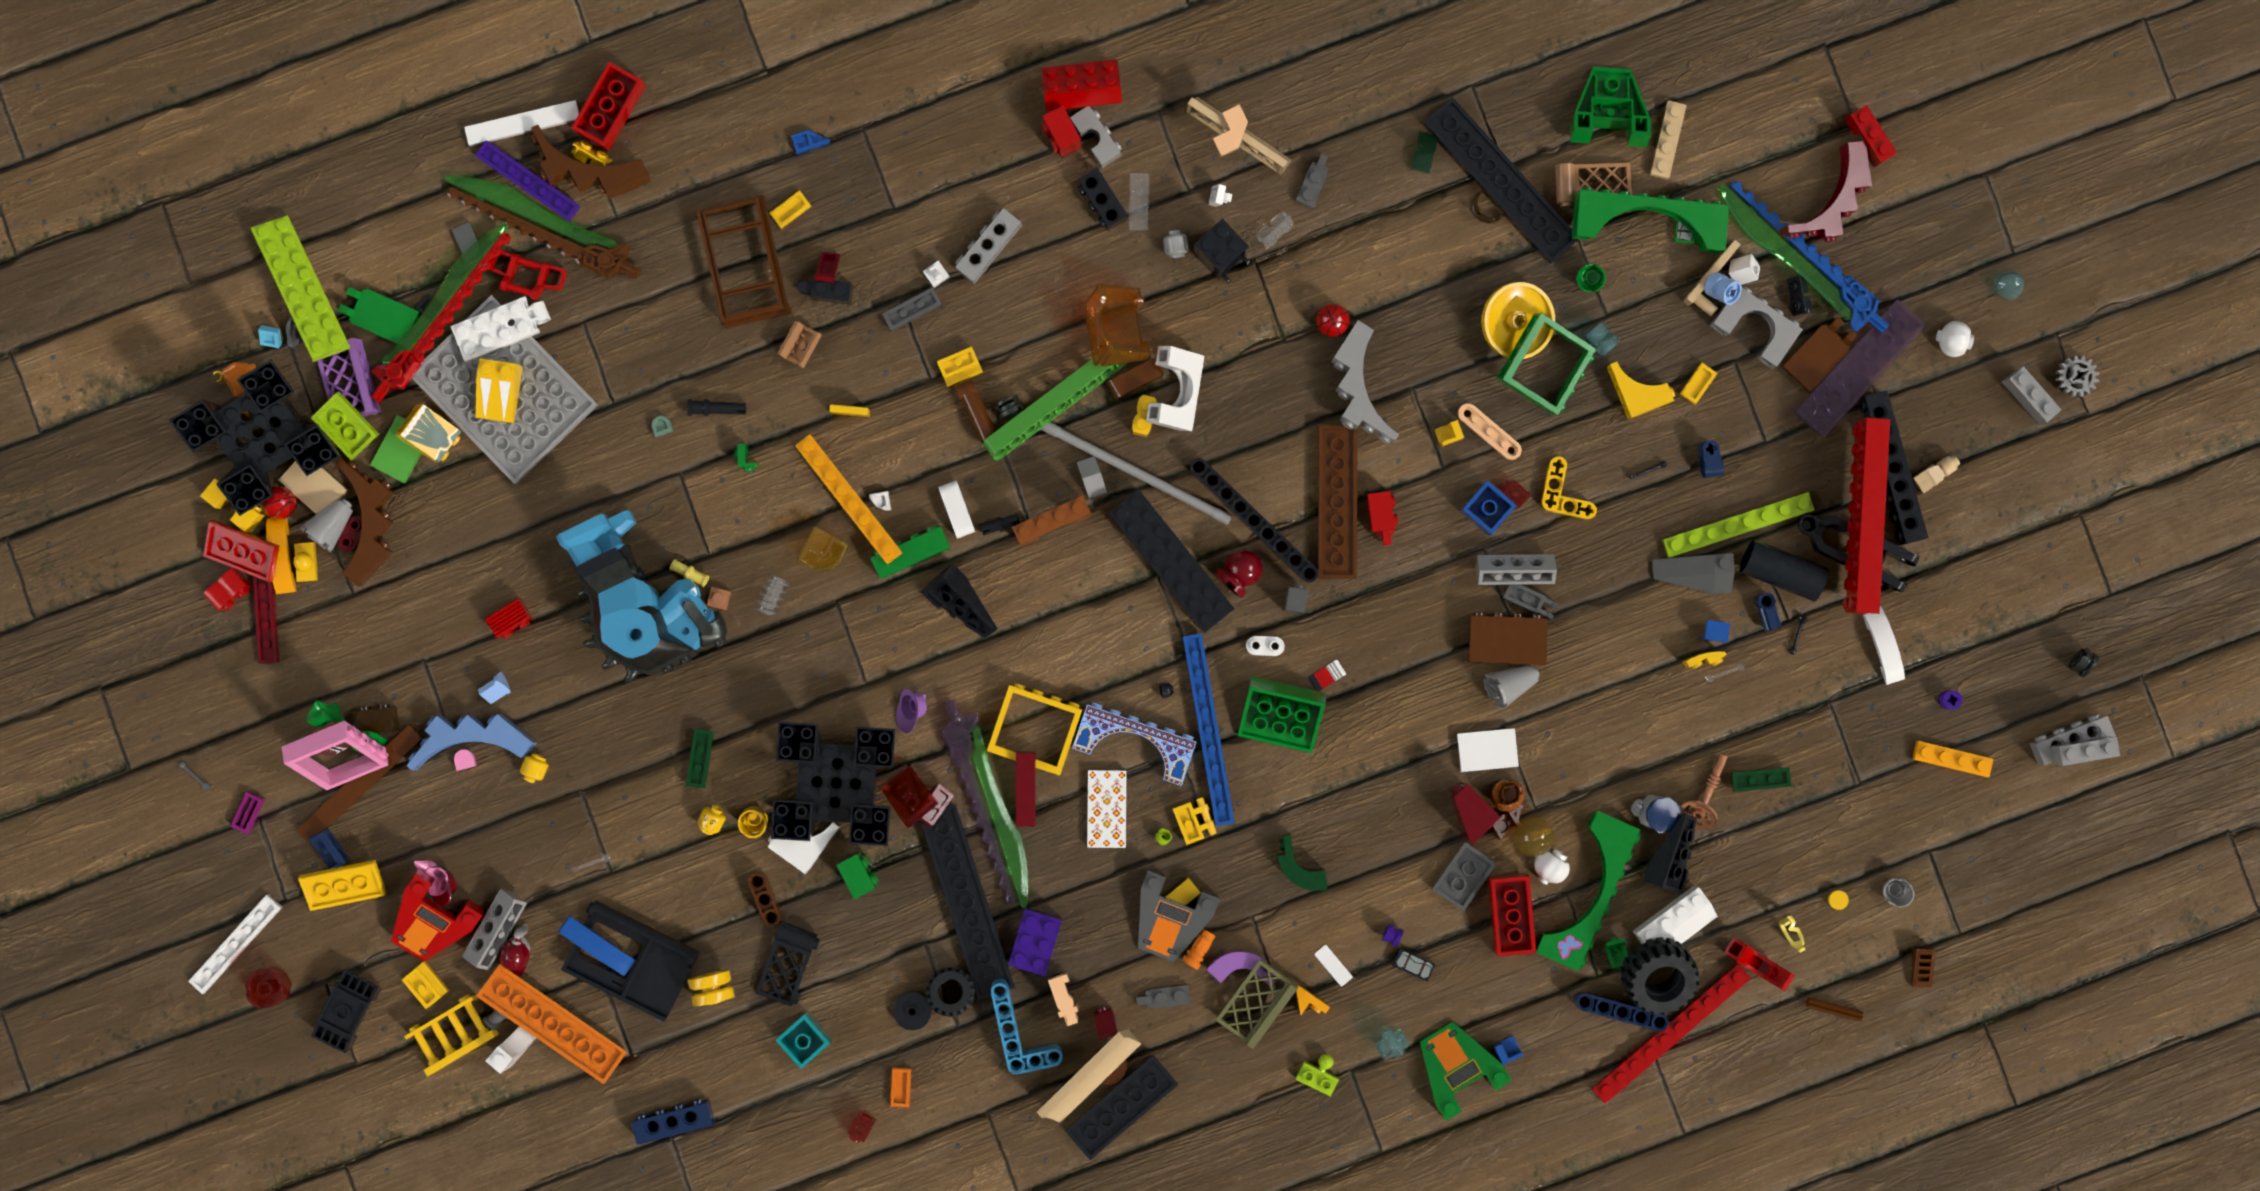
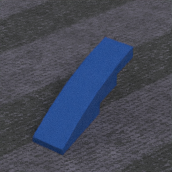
[558,915,636,976]

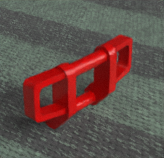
[490,251,568,300]

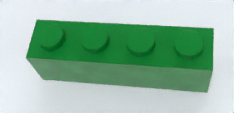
[871,525,951,580]

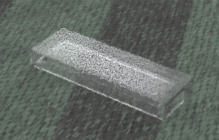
[1129,173,1149,231]

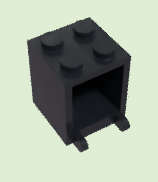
[1193,218,1251,284]

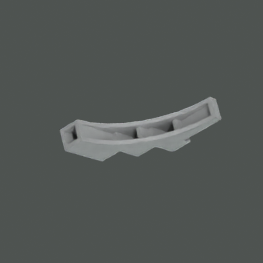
[1332,320,1399,445]

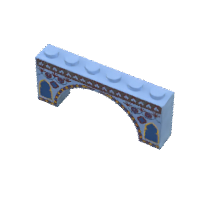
[1072,702,1196,786]

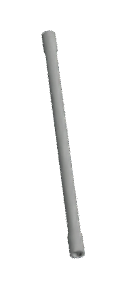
[1040,422,1233,525]

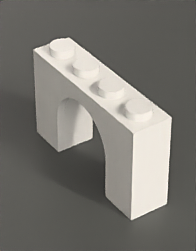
[1146,346,1204,431]

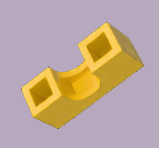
[200,478,266,533]

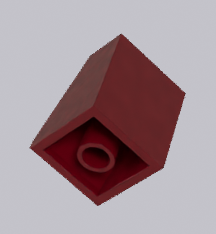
[1449,783,1501,844]

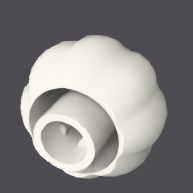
[1936,321,1974,357]
[1534,848,1570,885]

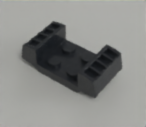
[311,970,382,1053]

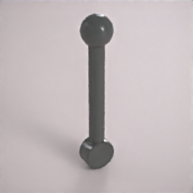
[178,761,211,791]

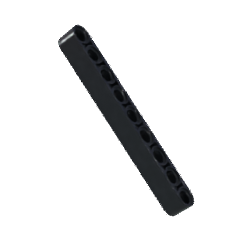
[1190,458,1318,583]

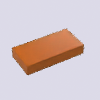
[890,1067,912,1108]

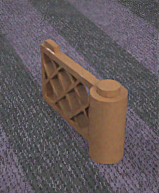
[1555,163,1632,208]

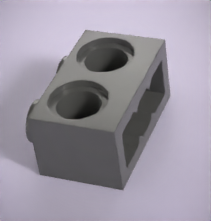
[1283,584,1309,614]

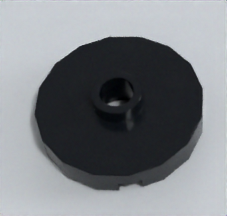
[893,991,932,1031]

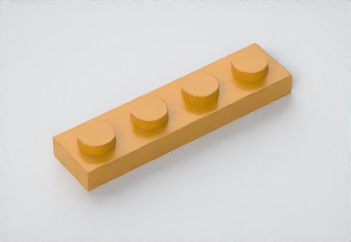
[1912,741,1993,778]

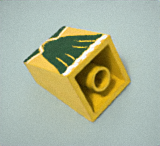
[394,404,461,463]

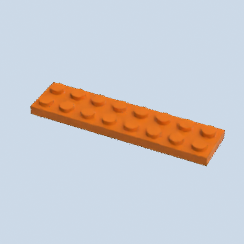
[476,964,627,1084]

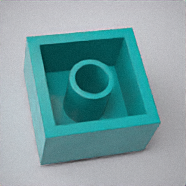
[775,1011,832,1069]

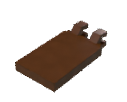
[1781,317,1858,393]

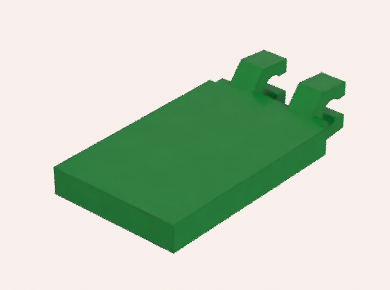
[338,287,421,347]

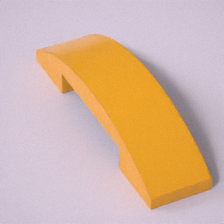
[266,518,297,594]

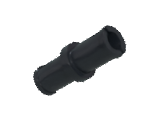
[980,513,1020,536]

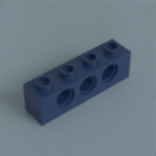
[631,1098,715,1145]

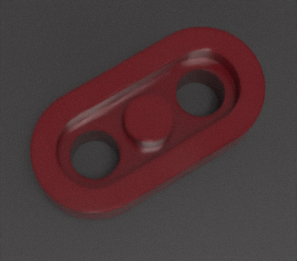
[337,516,362,553]

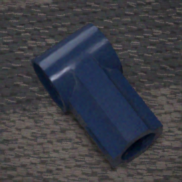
[1754,592,1781,631]

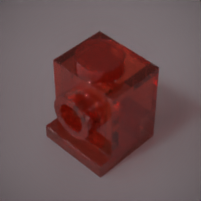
[1500,480,1532,510]
[847,1110,877,1143]

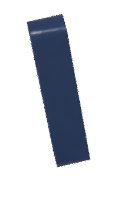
[1573,991,1669,1031]

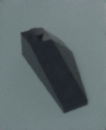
[921,563,998,638]
[1643,813,1697,894]

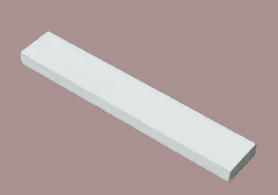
[464,100,579,147]
[188,894,282,994]

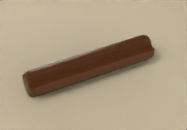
[1806,997,1864,1022]

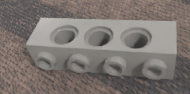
[955,208,1022,284]
[1476,554,1557,585]
[2029,714,2116,765]
[462,889,527,970]

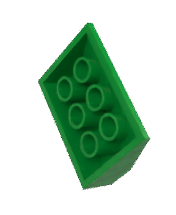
[1238,676,1326,753]

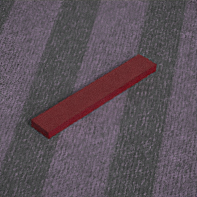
[252,576,280,664]

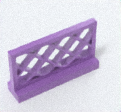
[318,338,382,417]

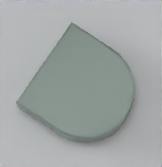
[651,415,674,438]

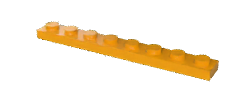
[795,434,902,565]

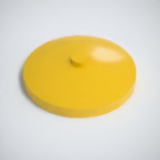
[1481,282,1555,359]

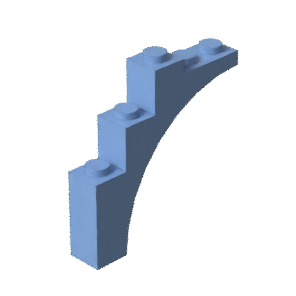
[407,714,538,771]

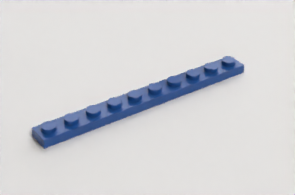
[1183,633,1235,826]

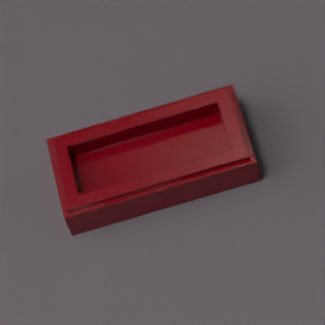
[815,252,840,283]

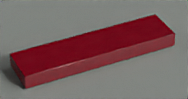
[1016,751,1036,827]

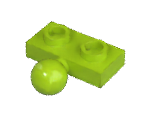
[1296,1054,1339,1097]

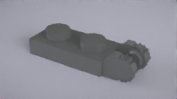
[1502,584,1559,619]

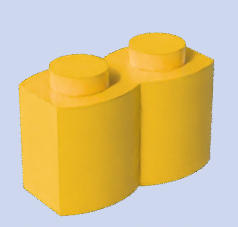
[1132,395,1157,437]

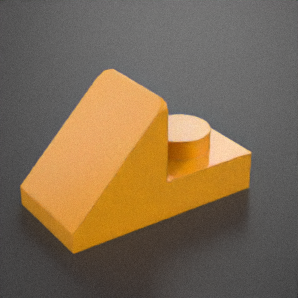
[1296,984,1330,1015]

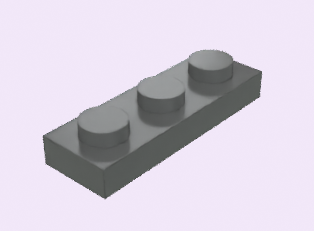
[882,287,942,331]

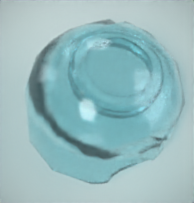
[1994,270,2025,300]

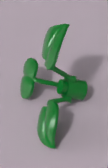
[300,700,387,755]

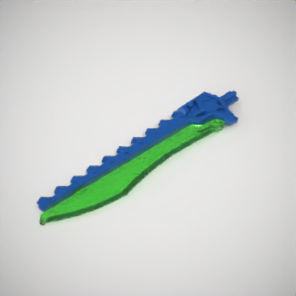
[1718,181,1889,333]

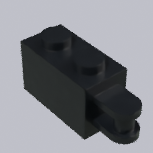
[797,278,854,305]

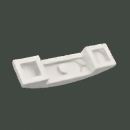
[1863,606,1905,685]

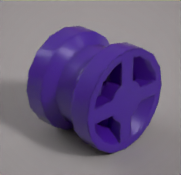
[1938,690,1962,709]
[1382,923,1404,947]

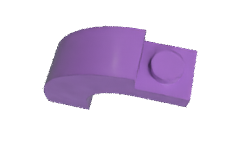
[1206,950,1276,986]

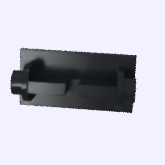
[1787,275,1812,316]

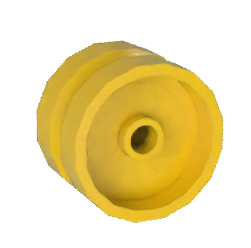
[687,970,735,1007]

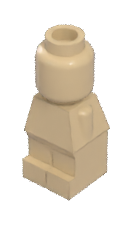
[1912,455,1960,495]

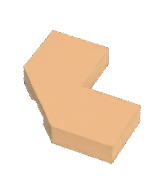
[1213,104,1248,157]

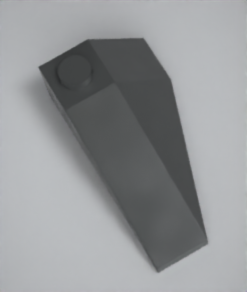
[1651,553,1735,594]

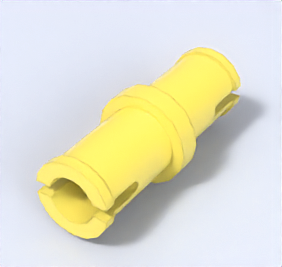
[669,559,709,587]

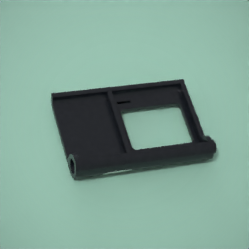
[561,900,700,1022]

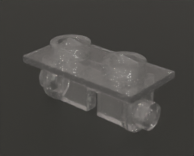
[1255,211,1294,250]

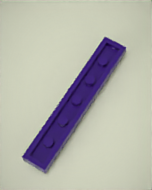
[475,141,580,222]

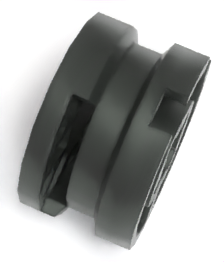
[994,394,1024,420]
[2068,647,2099,678]

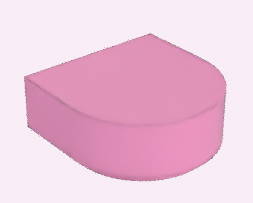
[454,749,477,771]

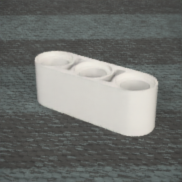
[938,480,975,539]

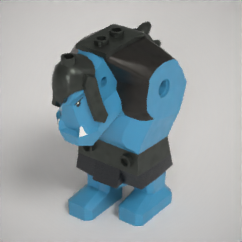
[556,510,727,683]

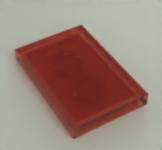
[881,766,938,829]

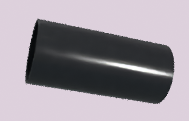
[1739,539,1829,602]

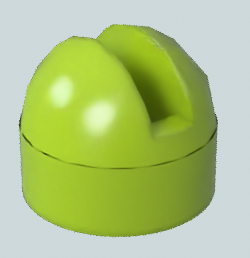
[1155,828,1172,846]

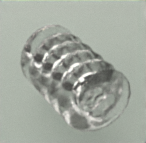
[754,574,790,616]

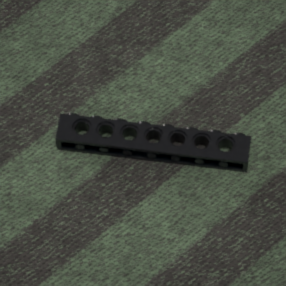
[1859,390,1929,545]

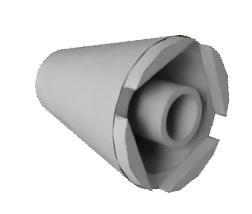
[299,499,353,552]
[1484,665,1540,709]

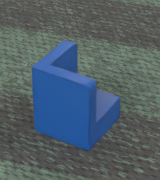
[1701,620,1730,643]
[1492,1036,1524,1065]

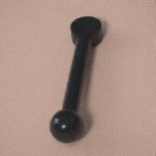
[1629,461,1667,479]
[1789,616,1807,655]

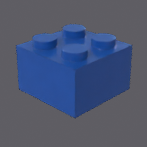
[1460,480,1517,536]

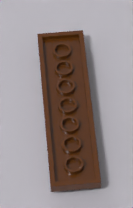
[1318,425,1357,579]

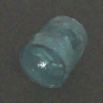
[1584,321,1620,357]

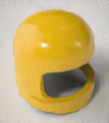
[738,806,768,838]

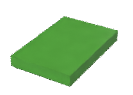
[370,415,421,484]

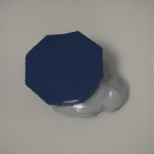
[1631,795,1682,834]

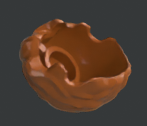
[1490,779,1525,812]

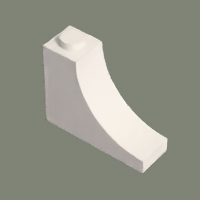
[768,822,841,874]
[486,1026,536,1074]

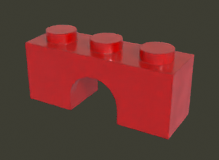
[1844,105,1897,168]

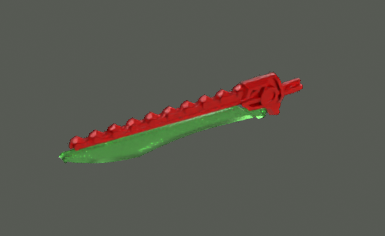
[371,222,511,403]

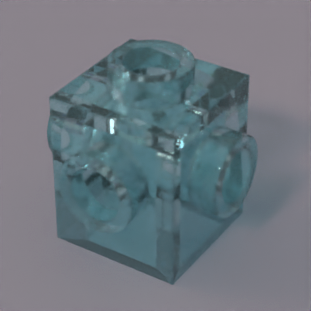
[1375,1028,1410,1061]

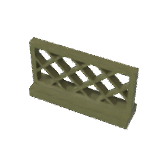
[1216,959,1299,1049]

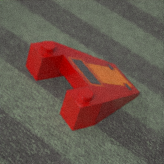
[391,868,484,961]

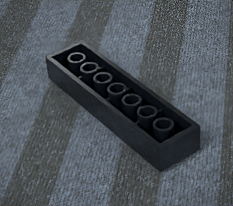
[1108,489,1235,633]

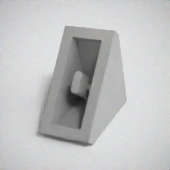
[1077,456,1107,498]

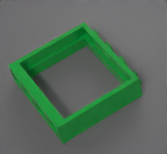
[1496,313,1596,415]

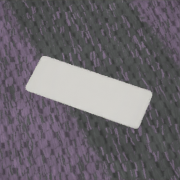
[1315,945,1353,986]

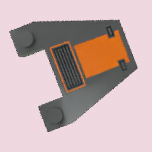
[1138,869,1220,962]

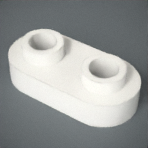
[1246,636,1285,656]

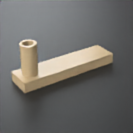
[1683,240,1741,316]

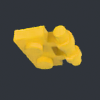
[1173,797,1217,845]

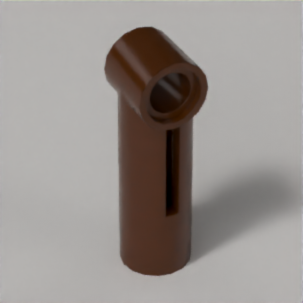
[953,377,996,444]

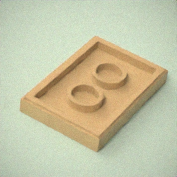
[278,461,348,514]

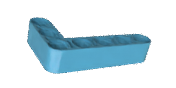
[991,978,1063,1074]

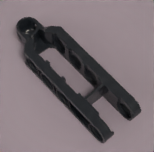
[1797,515,1920,593]

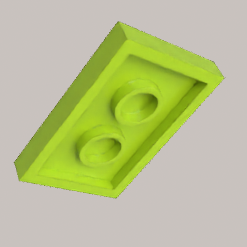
[311,392,380,460]

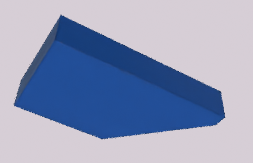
[791,130,831,155]

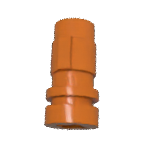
[1181,929,1215,970]

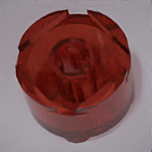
[245,967,292,1008]

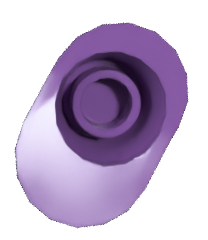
[896,689,927,733]

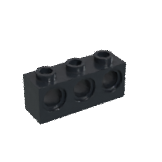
[1077,167,1128,231]

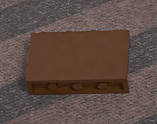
[1467,612,1548,665]

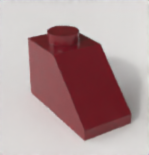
[1094,1006,1118,1040]

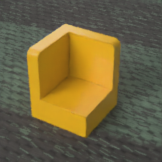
[1434,420,1464,448]

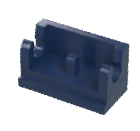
[308,827,349,869]

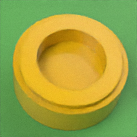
[1828,890,1849,910]

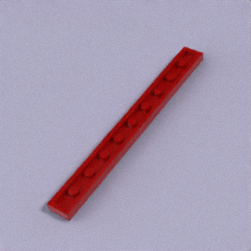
[1592,963,1751,1104]

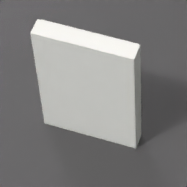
[1457,728,1519,772]

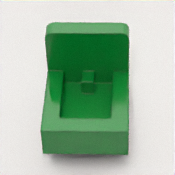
[734,444,759,472]
[1605,938,1629,971]

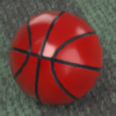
[1316,303,1350,337]
[262,486,297,520]

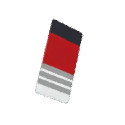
[1309,660,1346,692]

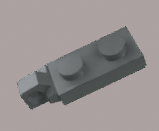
[1296,154,1329,209]
[1136,984,1190,1009]

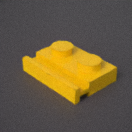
[937,346,983,388]
[402,961,450,1009]

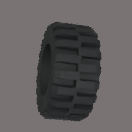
[1620,937,1700,1015]

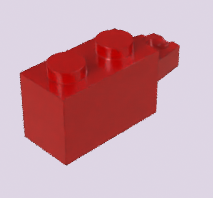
[1366,491,1398,546]

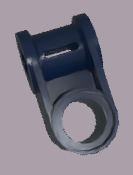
[1698,440,1724,479]

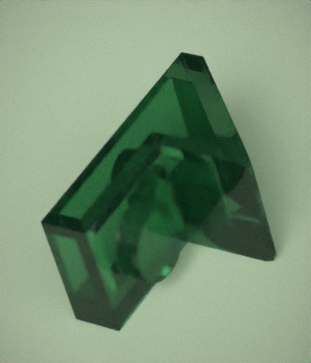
[1411,132,1437,174]

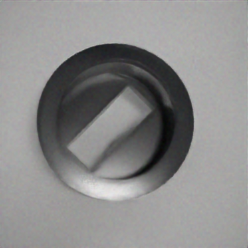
[1159,683,1174,699]

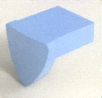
[478,672,511,704]

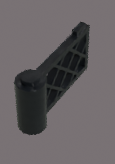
[756,921,821,1007]

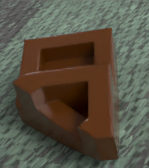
[1491,804,1523,839]

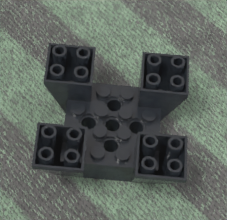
[169,359,340,516]
[771,722,896,846]

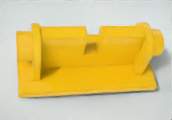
[571,141,613,166]

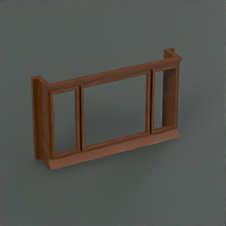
[696,195,792,329]

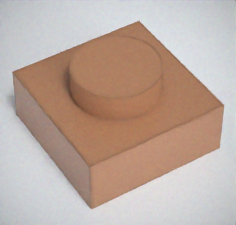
[707,587,731,610]

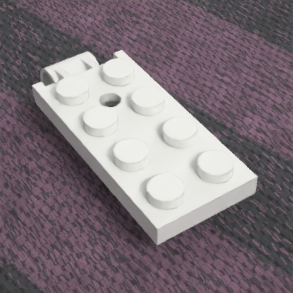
[451,296,551,363]

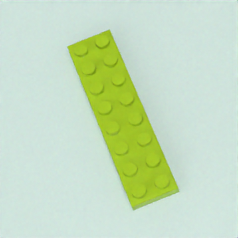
[251,215,350,362]

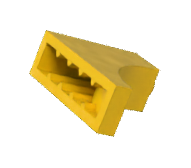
[1607,362,1675,419]

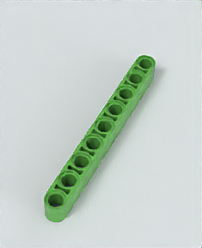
[983,343,1130,460]

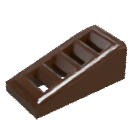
[1912,948,1935,987]

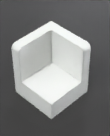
[1729,254,1760,285]

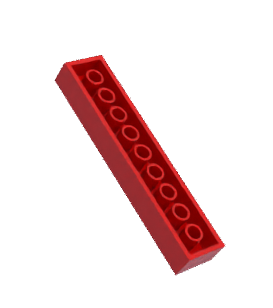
[1843,418,1890,615]

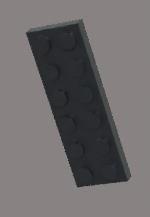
[1065,1054,1178,1160]

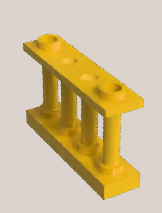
[404,994,499,1077]

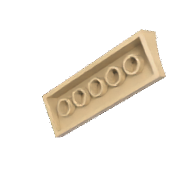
[1187,97,1291,175]
[1037,1029,1141,1123]

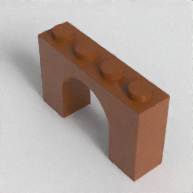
[1012,495,1091,547]

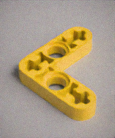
[1541,457,1597,519]

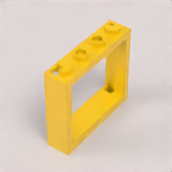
[987,683,1082,776]

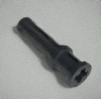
[687,399,747,417]

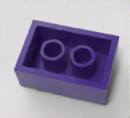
[1008,908,1062,976]

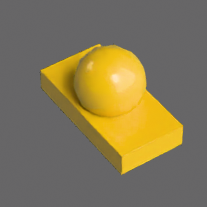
[293,542,318,582]

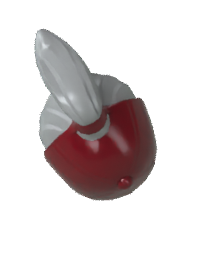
[500,923,530,977]

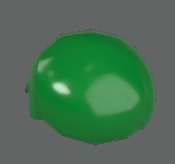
[1576,263,1606,292]

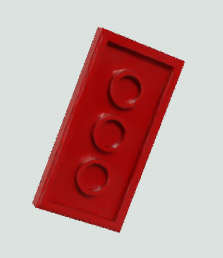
[203,520,280,582]

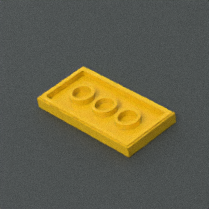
[298,860,387,911]

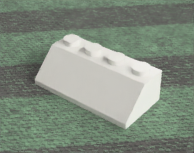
[1633,886,1718,944]

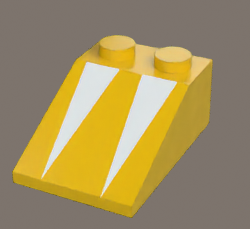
[475,358,523,423]

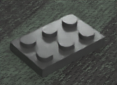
[1431,841,1496,911]

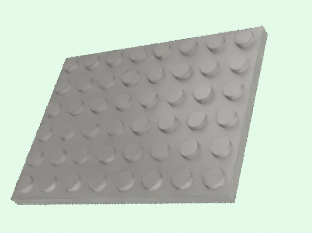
[412,295,599,484]

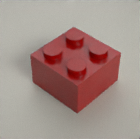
[1041,106,1082,158]

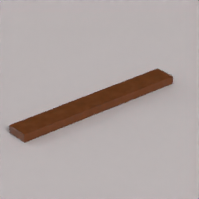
[296,724,424,844]

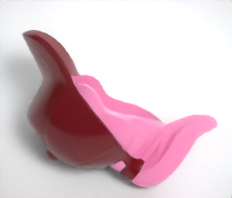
[414,860,457,906]

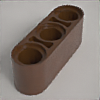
[1107,358,1165,400]
[748,872,782,927]

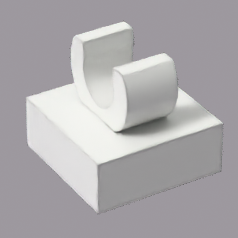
[1208,184,1232,207]
[923,261,949,288]

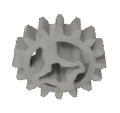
[2055,356,2100,398]

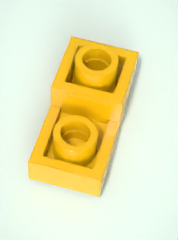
[1682,651,1727,669]

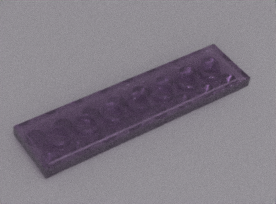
[1794,299,1926,438]

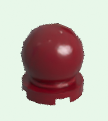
[1214,549,1263,599]

